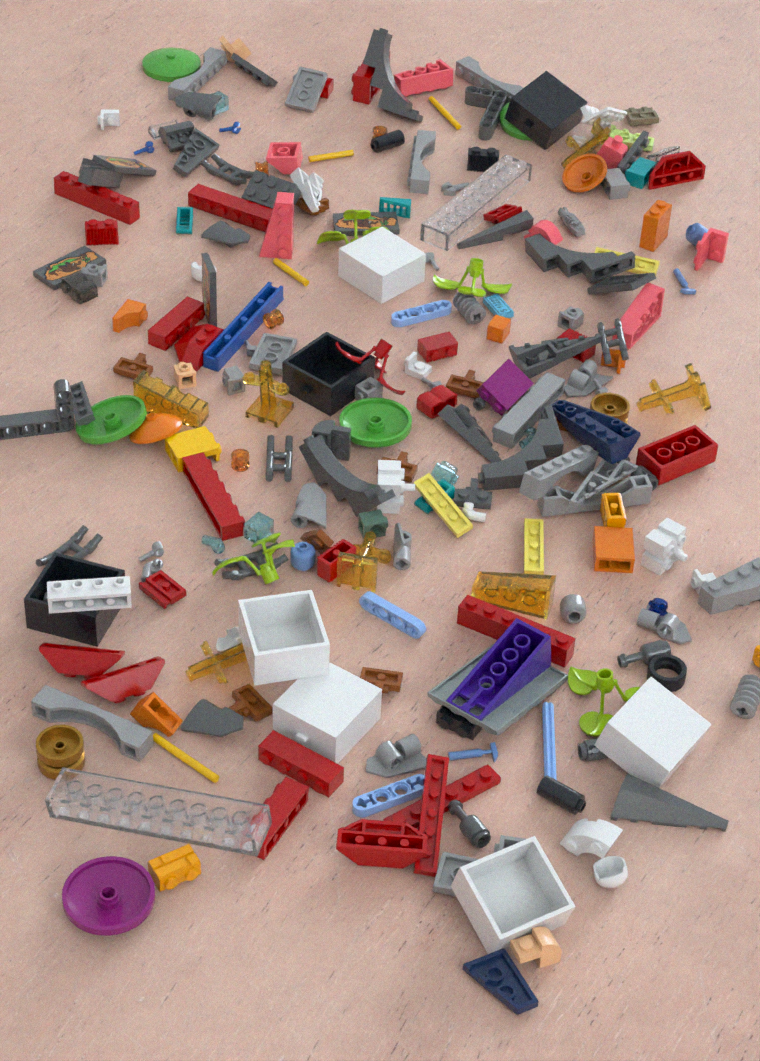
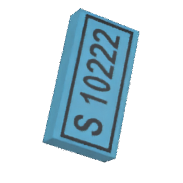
[483,294,514,318]

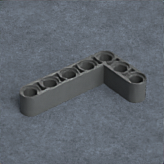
[465,86,507,141]
[78,158,124,188]
[0,379,75,440]

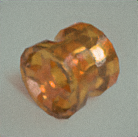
[372,126,388,138]
[255,161,269,175]
[263,309,284,330]
[231,449,250,472]

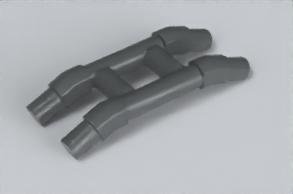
[201,153,254,185]
[597,318,629,365]
[265,435,293,482]
[36,525,103,567]
[214,542,289,580]

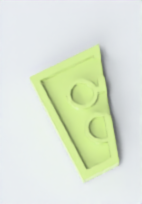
[608,124,654,151]

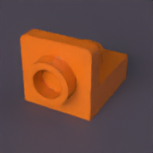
[601,348,626,374]

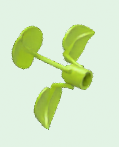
[317,209,389,245]
[433,258,512,297]
[212,532,295,585]
[568,667,640,737]

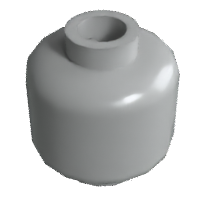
[560,594,586,624]

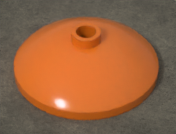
[562,154,607,192]
[129,413,183,444]

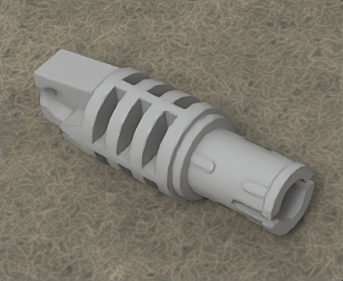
[558,207,585,237]

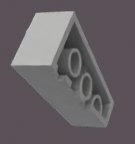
[697,557,760,615]

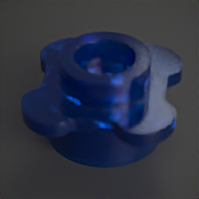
[648,598,668,616]

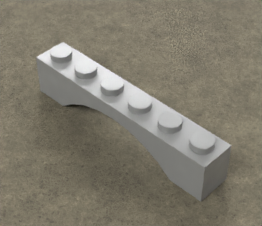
[168,47,227,101]
[455,56,523,104]
[407,130,436,194]
[519,445,599,501]
[537,474,653,517]
[31,685,153,762]

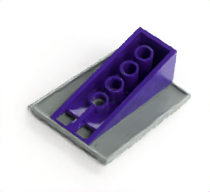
[427,618,568,735]

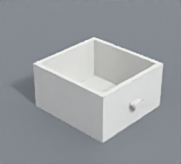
[338,227,426,304]
[238,590,330,686]
[273,662,382,764]
[594,677,712,788]
[451,836,576,954]

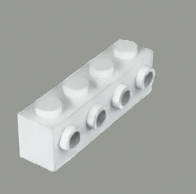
[47,576,132,614]

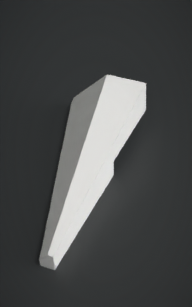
[290,167,324,212]

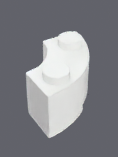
[559,818,623,859]

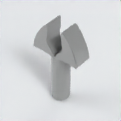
[441,182,470,196]

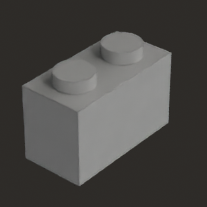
[600,168,630,200]

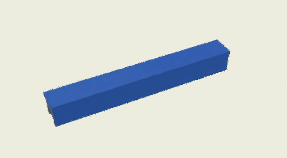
[203,282,284,372]

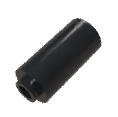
[370,130,405,153]
[537,775,586,815]

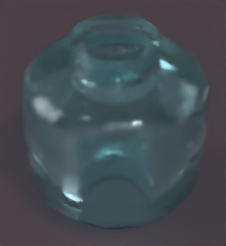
[431,461,459,486]

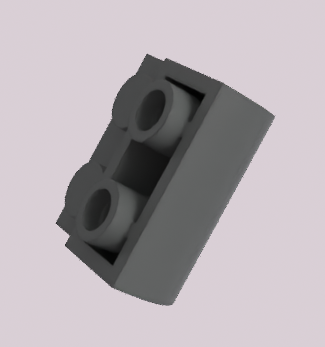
[158,121,194,152]
[312,420,351,461]

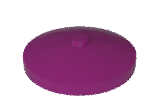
[62,856,155,936]

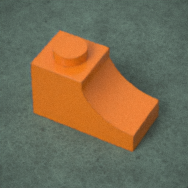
[112,299,148,333]
[130,692,183,737]

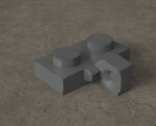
[454,478,492,510]

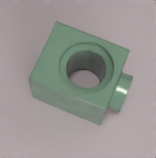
[358,509,388,540]

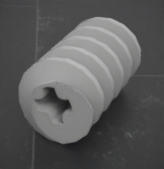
[453,292,486,324]
[730,674,760,719]

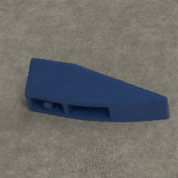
[551,400,641,464]

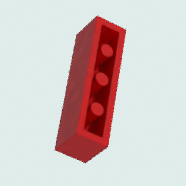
[148,296,205,351]
[258,730,344,798]
[239,777,309,860]

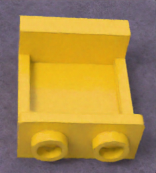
[165,426,222,473]

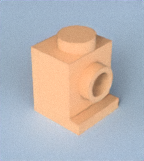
[174,362,196,389]

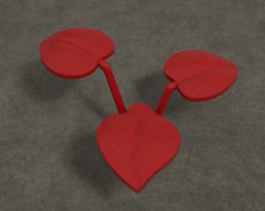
[335,338,405,395]

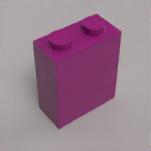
[476,359,534,416]

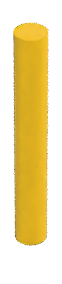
[308,149,354,162]
[273,258,309,286]

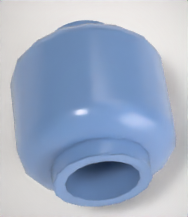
[686,223,709,246]
[290,542,316,571]

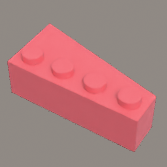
[394,59,453,97]
[259,192,294,259]
[612,283,665,349]

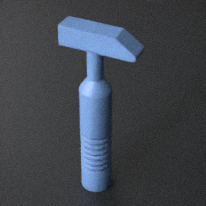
[673,268,696,294]
[448,742,498,762]

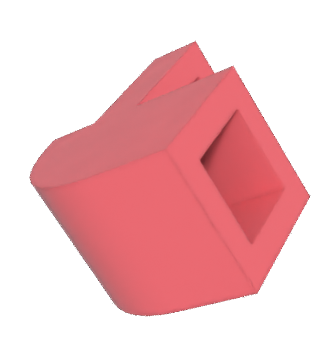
[524,220,563,245]

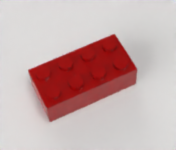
[351,60,380,105]
[636,425,718,486]

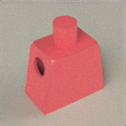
[597,135,628,169]

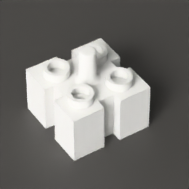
[377,460,415,514]
[641,518,688,576]

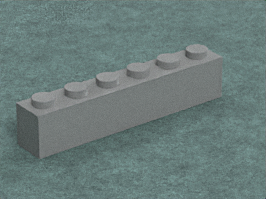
[492,372,565,449]

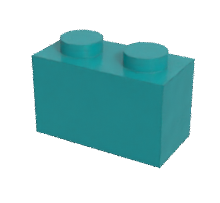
[625,157,657,189]

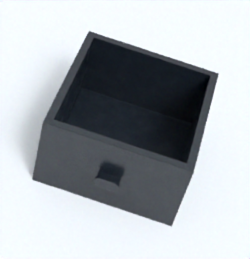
[504,71,588,150]
[282,332,375,417]
[24,552,125,647]

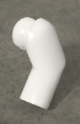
[462,502,486,523]

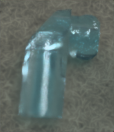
[519,427,537,449]
[202,535,225,554]

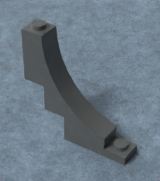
[363,28,423,122]
[525,234,635,283]
[478,405,564,491]
[299,435,396,517]

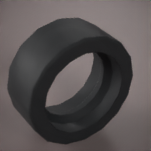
[647,654,687,692]

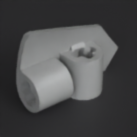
[564,360,613,397]
[291,482,326,528]
[393,523,412,570]
[637,600,692,644]
[366,734,426,778]

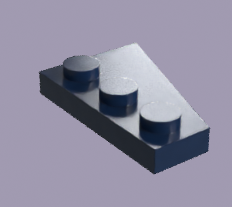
[462,948,539,1015]

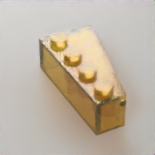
[133,370,209,428]
[471,571,556,619]

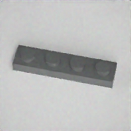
[231,53,278,87]
[617,130,649,175]
[70,381,95,427]

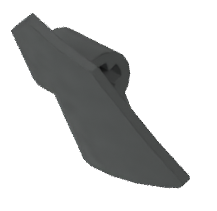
[174,92,222,120]
[201,221,250,248]
[181,699,244,737]

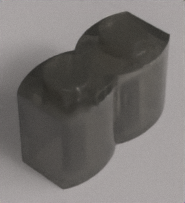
[61,272,98,304]

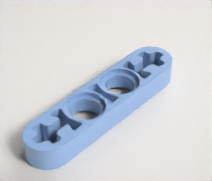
[391,300,452,327]
[359,591,426,639]
[352,774,424,818]

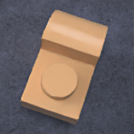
[218,36,252,63]
[510,926,562,969]

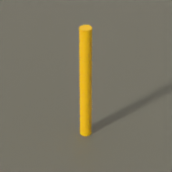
[428,96,461,130]
[153,733,219,783]

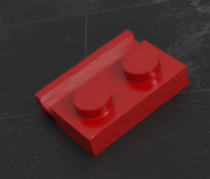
[483,204,523,223]
[139,570,187,609]

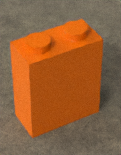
[639,200,672,252]
[592,526,635,573]

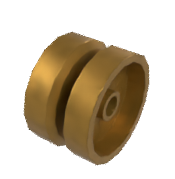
[590,392,630,424]
[36,724,85,780]

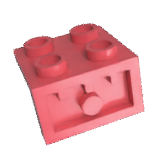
[693,228,729,271]

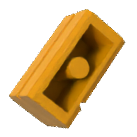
[600,493,626,528]
[148,844,201,892]

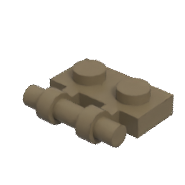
[623,106,659,126]

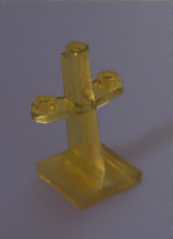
[561,117,611,169]
[242,360,294,428]
[636,363,711,414]
[336,532,392,593]
[185,640,247,684]

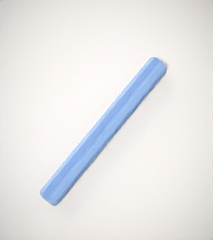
[542,702,557,780]

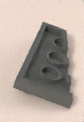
[173,128,220,178]

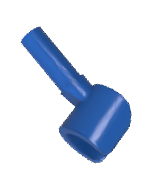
[219,122,241,134]
[134,141,154,155]

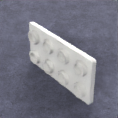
[580,105,627,129]

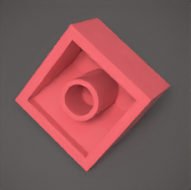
[266,142,303,175]

